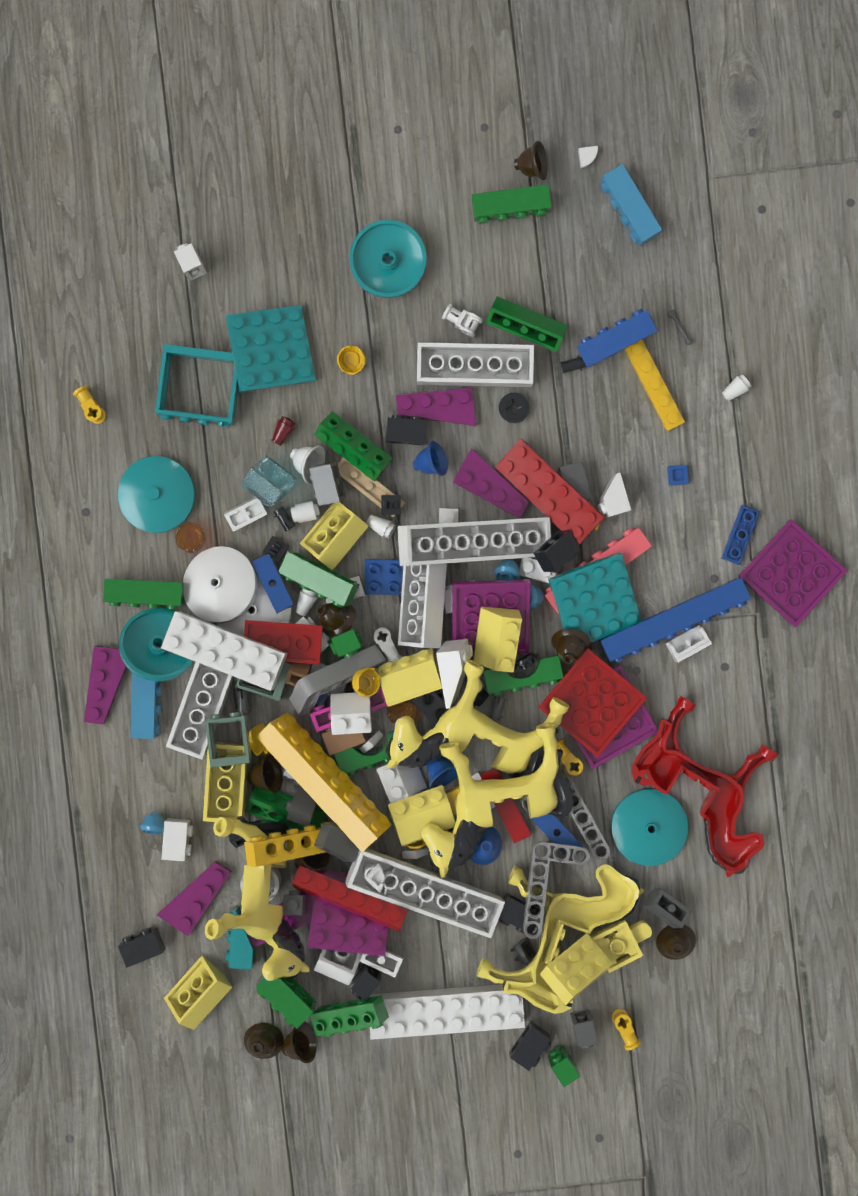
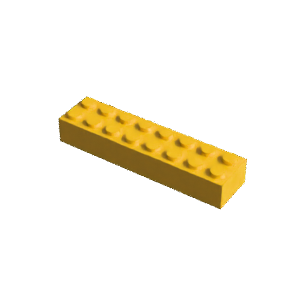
[256,712,392,852]

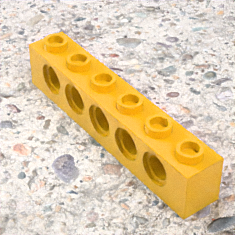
[244,822,331,867]

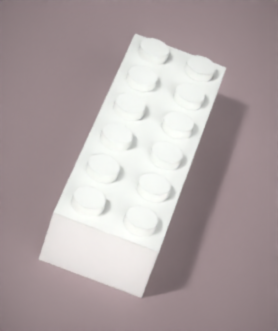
[417,343,534,387]
[398,563,447,648]
[161,611,288,691]
[166,662,234,760]

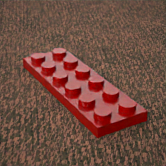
[495,439,605,546]

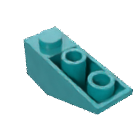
[226,906,255,970]

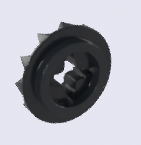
[499,393,529,423]
[514,652,540,673]

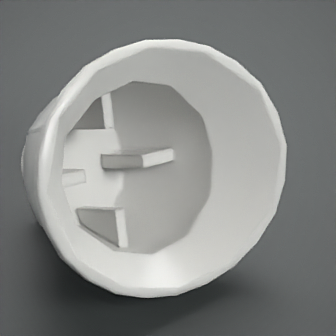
[290,445,325,484]

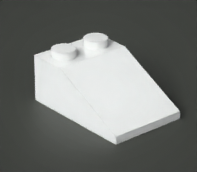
[436,639,472,709]

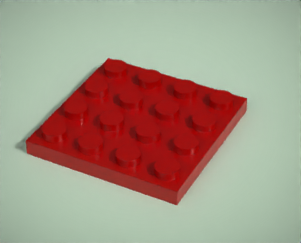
[538,649,647,757]

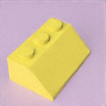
[300,502,369,570]
[473,607,522,672]
[378,648,442,707]
[388,785,455,847]
[164,956,232,1030]

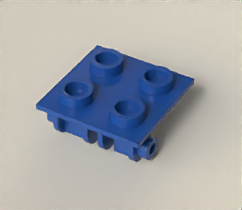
[365,559,403,595]

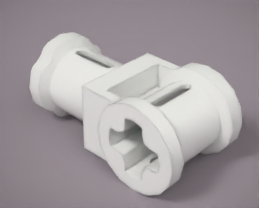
[442,304,483,338]
[374,627,402,662]

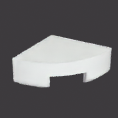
[578,146,598,169]
[359,731,383,753]
[402,847,429,859]
[364,863,385,892]

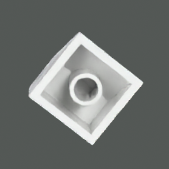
[597,473,631,519]
[331,692,372,735]
[376,762,427,803]
[314,950,362,985]

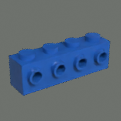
[577,308,659,368]

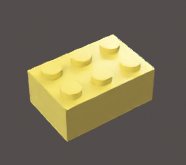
[540,933,613,1005]

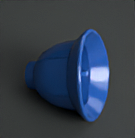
[413,441,448,476]
[427,757,458,788]
[470,827,502,865]

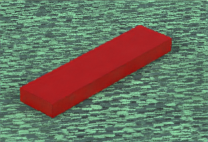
[480,768,531,844]

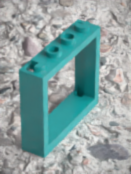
[155,344,239,428]

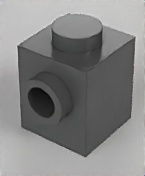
[283,890,306,915]

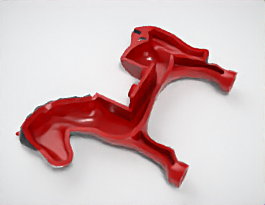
[632,696,779,877]

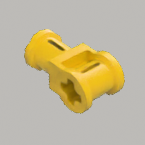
[73,385,106,424]
[557,738,583,776]
[611,1008,641,1050]

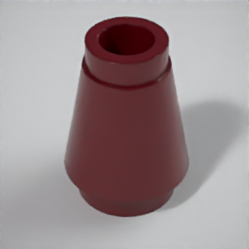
[271,416,295,446]

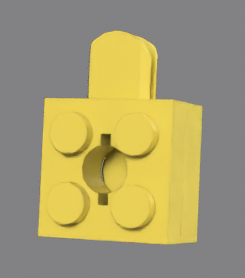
[589,920,652,973]

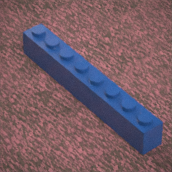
[599,578,751,663]

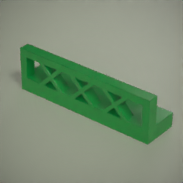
[246,786,326,831]

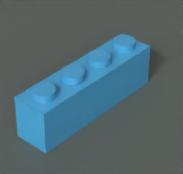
[600,164,662,247]
[130,673,162,739]

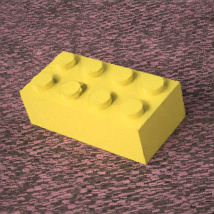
[203,742,248,822]

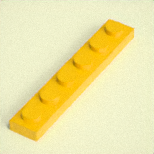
[624,340,685,431]

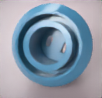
[494,559,520,580]
[530,585,544,610]
[140,813,165,835]

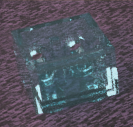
[240,455,297,509]

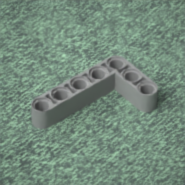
[290,645,387,716]
[521,775,610,861]
[523,841,590,939]

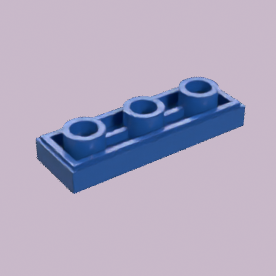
[721,505,760,565]
[252,554,294,614]
[531,814,583,855]

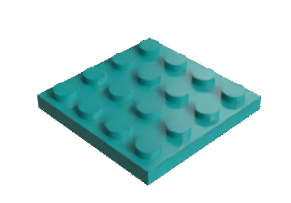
[225,305,316,393]
[548,552,641,642]

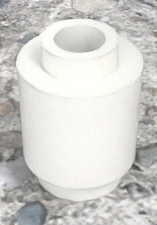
[291,501,320,523]

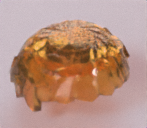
[175,522,206,553]
[387,699,418,724]

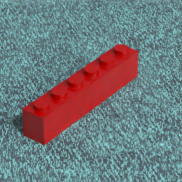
[292,865,408,932]

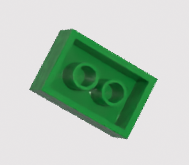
[255,975,317,1029]

